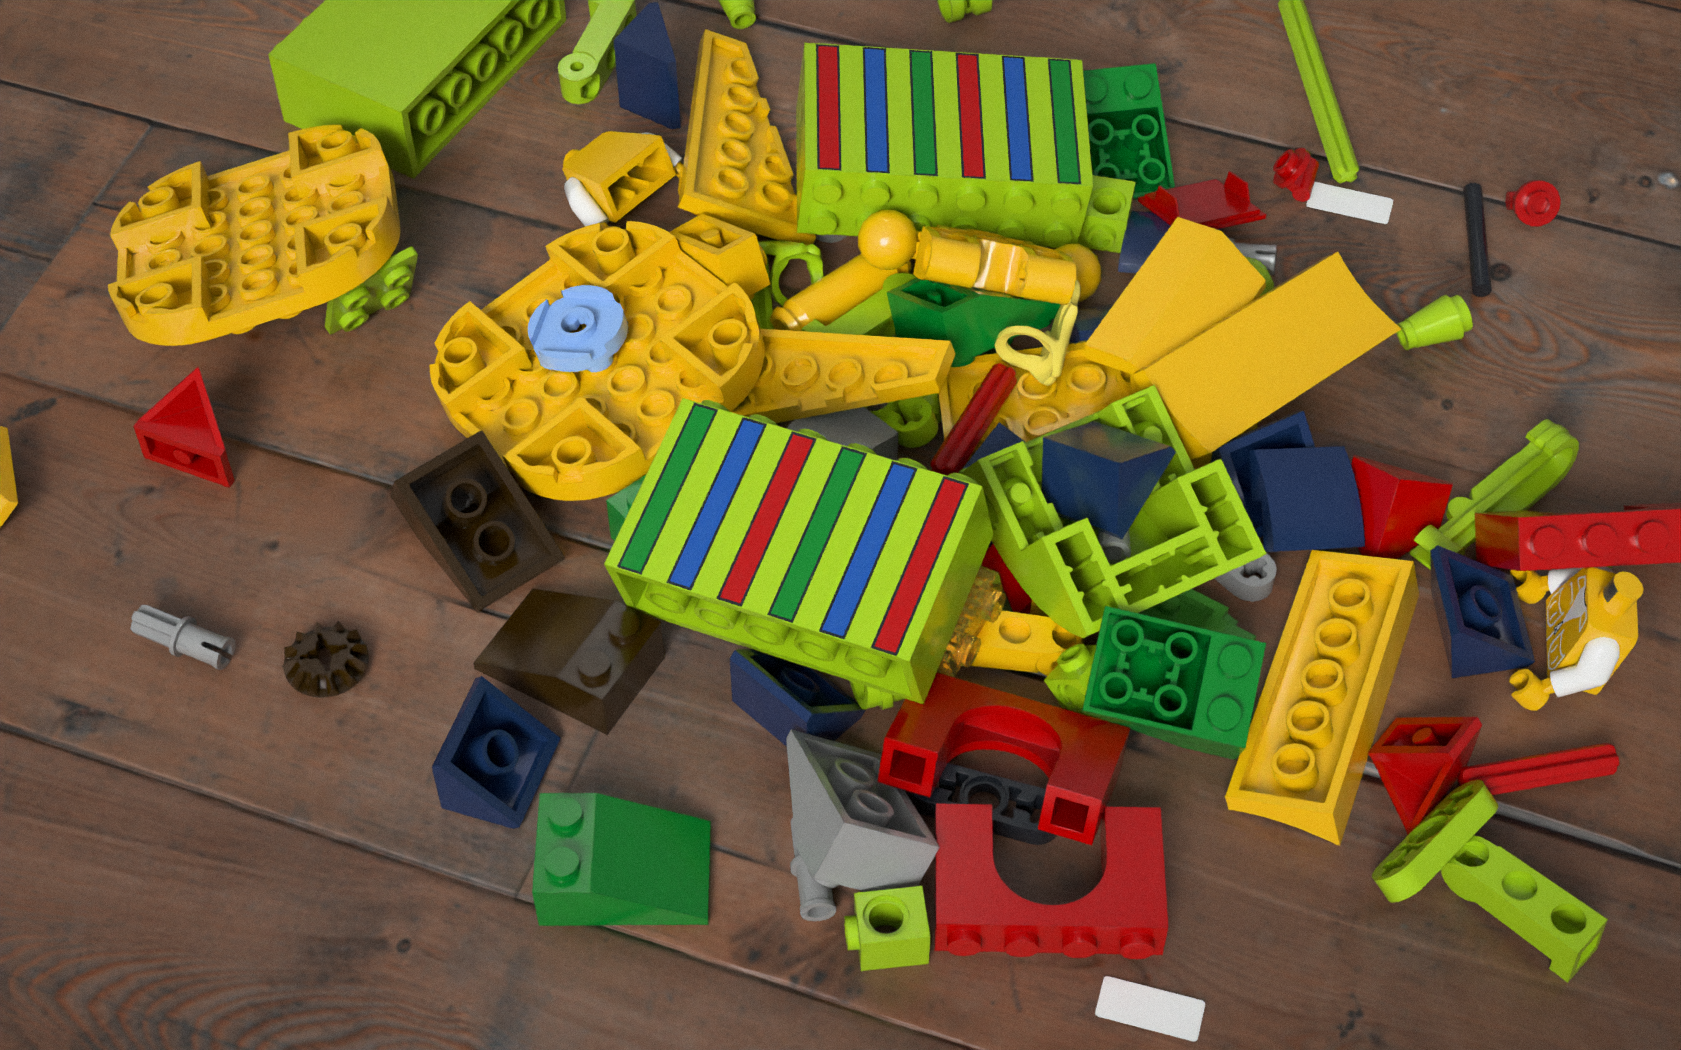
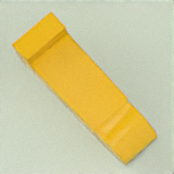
[938,605,1084,676]

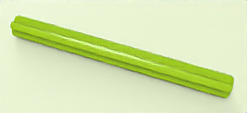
[1278,0,1359,184]

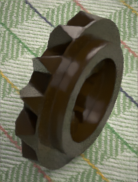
[282,621,369,698]

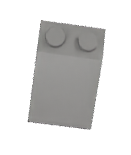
[786,729,940,892]

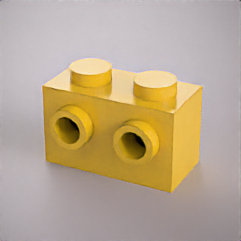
[670,213,771,300]

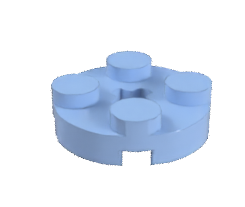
[528,285,628,372]

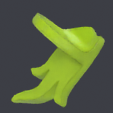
[758,240,824,307]

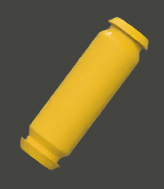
[770,253,912,331]

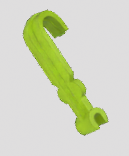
[1410,419,1579,570]

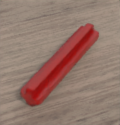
[930,363,1017,476]
[1458,743,1620,795]

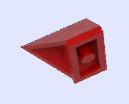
[133,366,235,488]
[1351,455,1453,559]
[1368,716,1482,835]

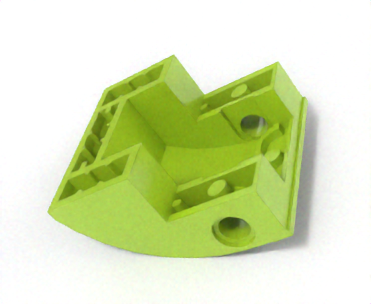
[959,385,1266,638]

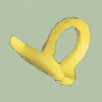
[995,280,1081,386]

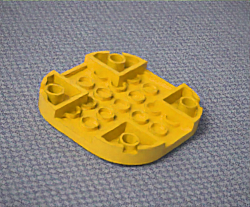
[108,125,400,346]
[429,221,765,501]

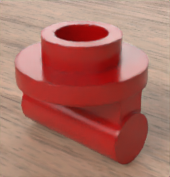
[1273,147,1319,202]
[1505,180,1561,227]

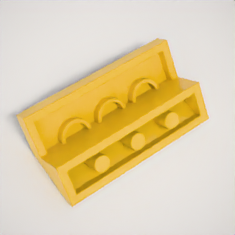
[1085,217,1266,395]

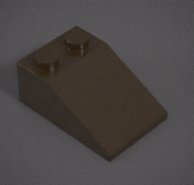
[390,430,565,613]
[473,589,665,735]

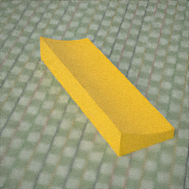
[1132,252,1401,460]
[1225,550,1419,846]

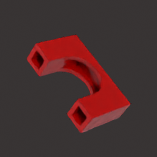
[1475,503,1681,571]
[877,673,1131,845]
[934,803,1168,959]

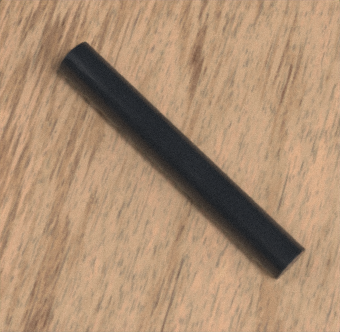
[1463,183,1492,297]

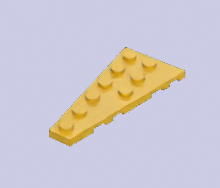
[678,29,816,245]
[732,329,956,423]
[938,342,1131,470]

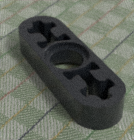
[906,763,1057,845]

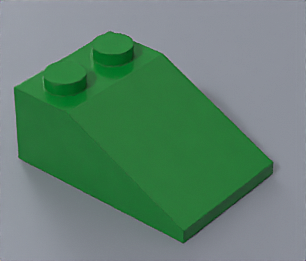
[532,793,711,926]

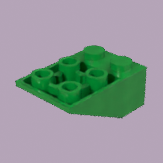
[1083,63,1175,200]
[887,278,1061,367]
[1082,606,1266,760]

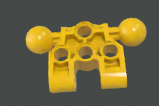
[858,210,1101,305]

